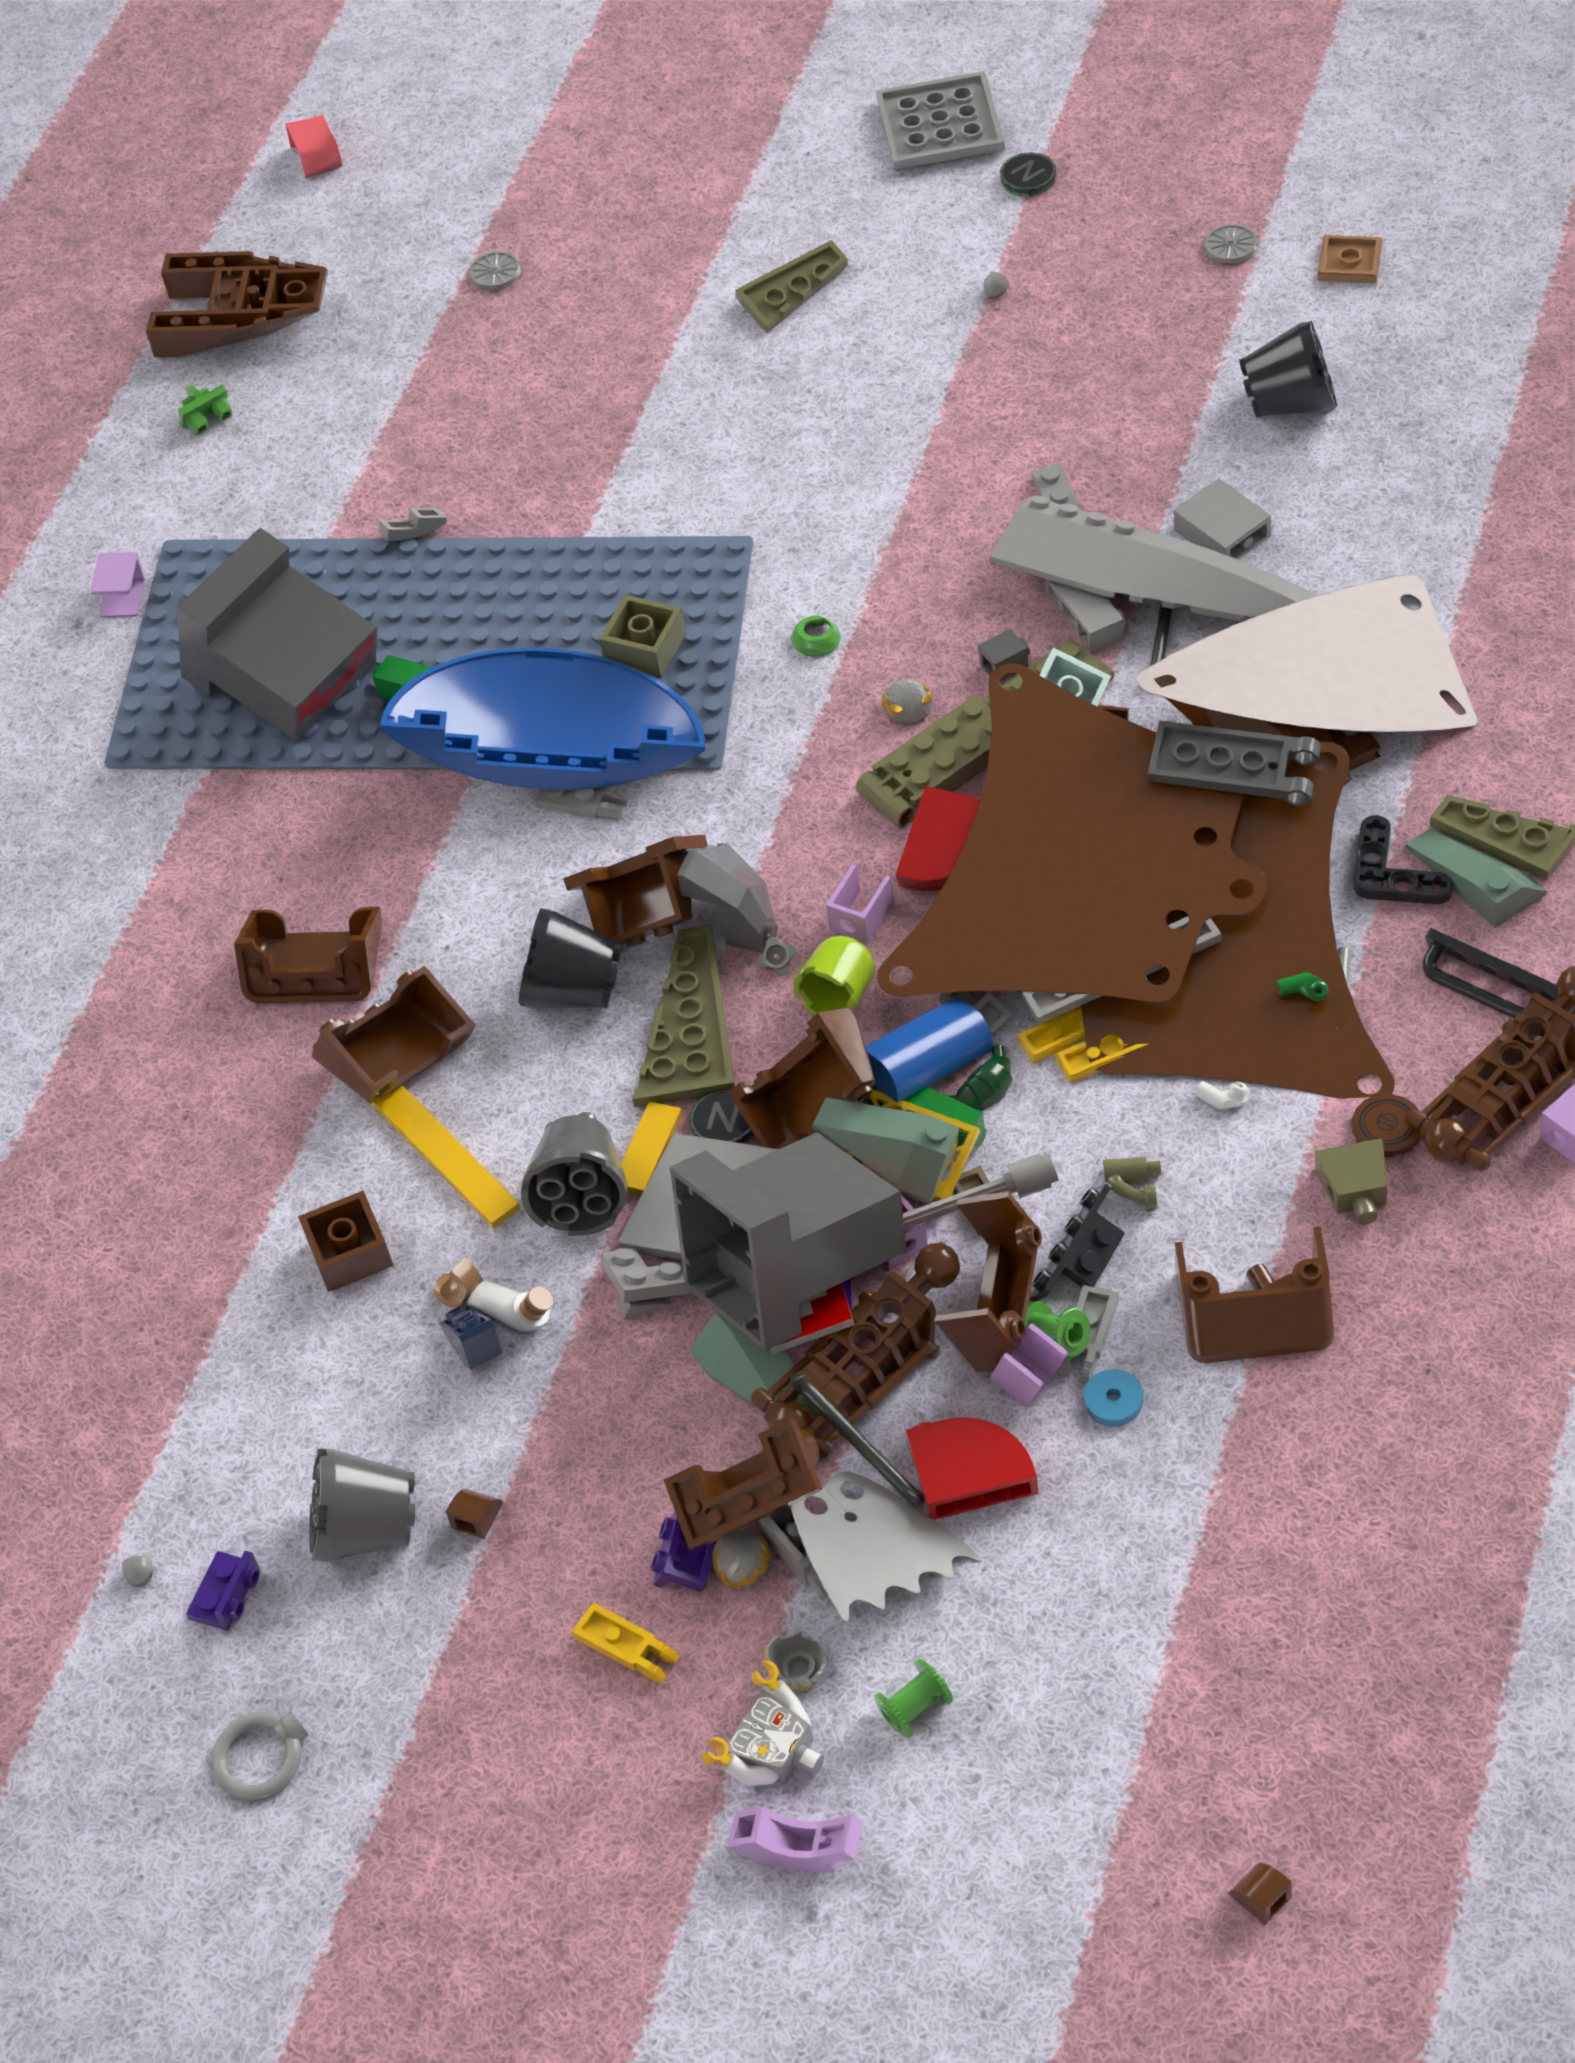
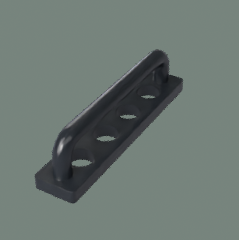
[1422,928,1575,1018]

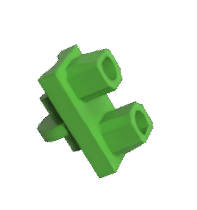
[178,384,232,436]

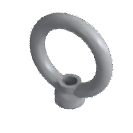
[211,1710,309,1801]

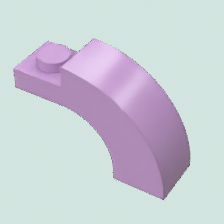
[727,1806,863,1873]

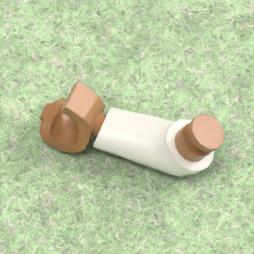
[433,1257,553,1332]

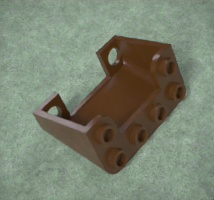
[312,965,476,1104]

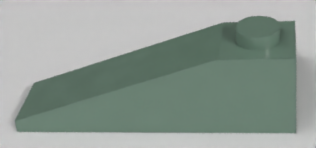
[1406,828,1547,928]
[690,1311,820,1419]

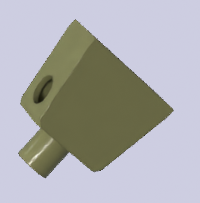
[1315,1138,1387,1225]

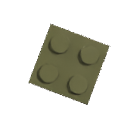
[599,595,687,678]

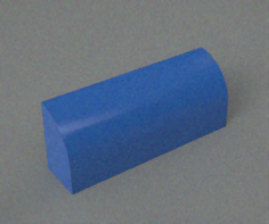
[865,997,993,1103]

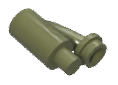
[1103,1157,1161,1211]

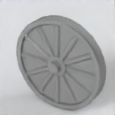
[1205,224,1257,264]
[469,251,521,290]

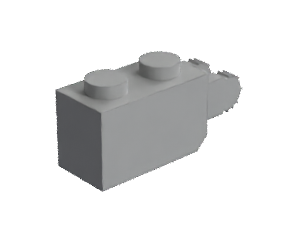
[759,1505,828,1599]

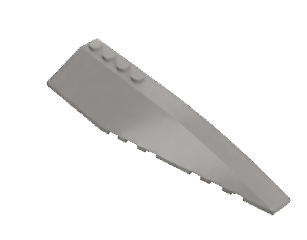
[989,496,1318,622]

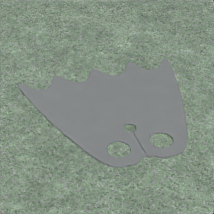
[791,1471,982,1621]

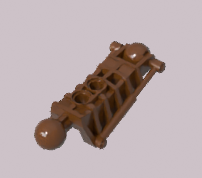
[1405,966,1575,1172]
[751,1243,961,1461]

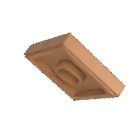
[1317,235,1383,283]

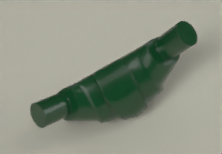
[948,1044,1013,1111]

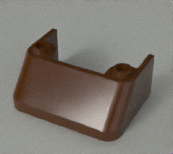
[934,1191,1042,1373]
[1175,1226,1334,1363]

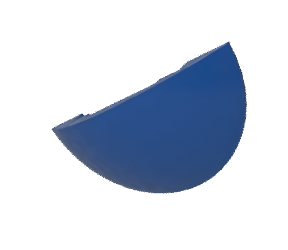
[380,648,705,790]

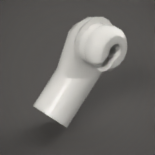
[1194,1081,1248,1110]

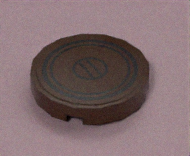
[1352,1094,1420,1158]

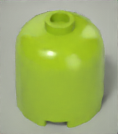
[793,936,875,1015]

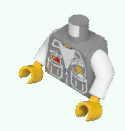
[702,1661,824,1786]

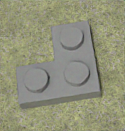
[601,1248,691,1303]

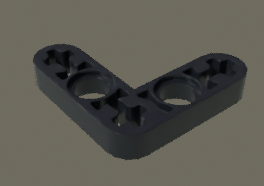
[1354,815,1453,904]

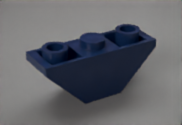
[439,1305,502,1370]

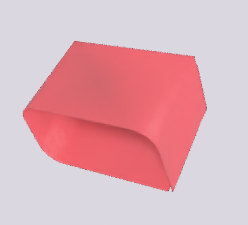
[285,115,342,178]

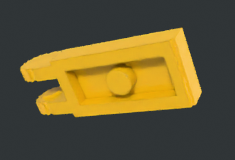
[571,1603,679,1684]

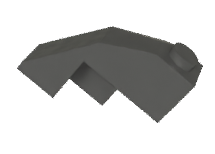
[677,843,778,953]

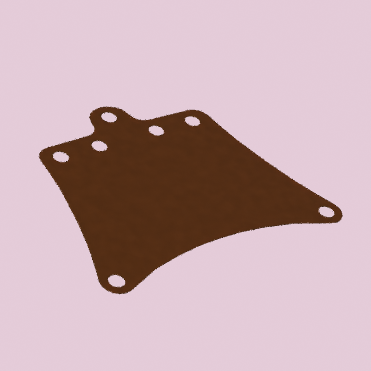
[877,663,1267,1003]
[1081,742,1395,1099]

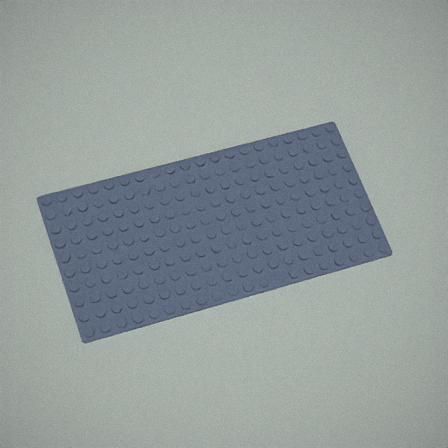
[104,536,753,770]

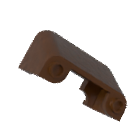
[234,907,382,1003]
[728,1008,875,1149]

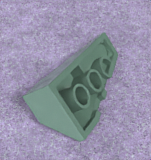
[812,1097,959,1204]

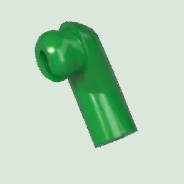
[1277,972,1328,1001]

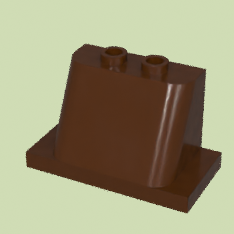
[563,835,708,948]
[664,1419,823,1550]

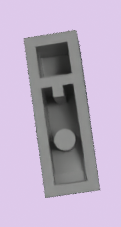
[1045,579,1126,653]

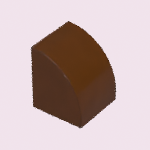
[446,1488,503,1539]
[1228,1863,1292,1925]

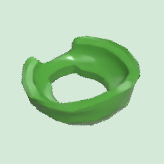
[791,615,841,656]

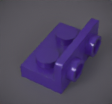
[651,1512,717,1592]
[186,1550,260,1631]

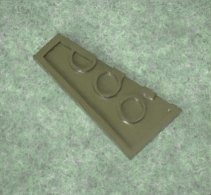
[735,240,848,333]
[1430,795,1575,880]

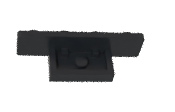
[1029,1182,1125,1302]

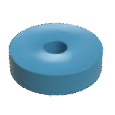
[1084,1369,1143,1426]

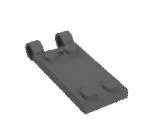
[1148,720,1321,807]

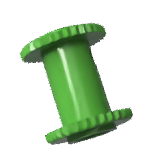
[1025,1301,1090,1358]
[875,1659,953,1738]

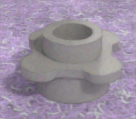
[758,937,797,976]

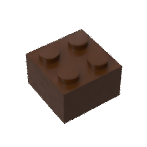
[298,1190,394,1292]

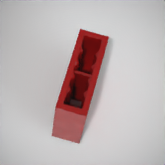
[895,786,981,891]
[906,1417,1039,1520]

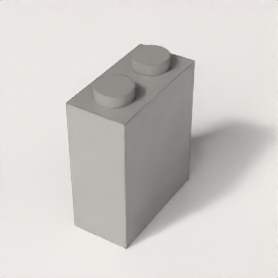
[1174,478,1271,560]

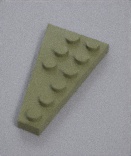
[632,924,735,1107]

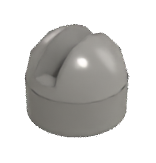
[983,271,1009,298]
[122,1556,153,1587]

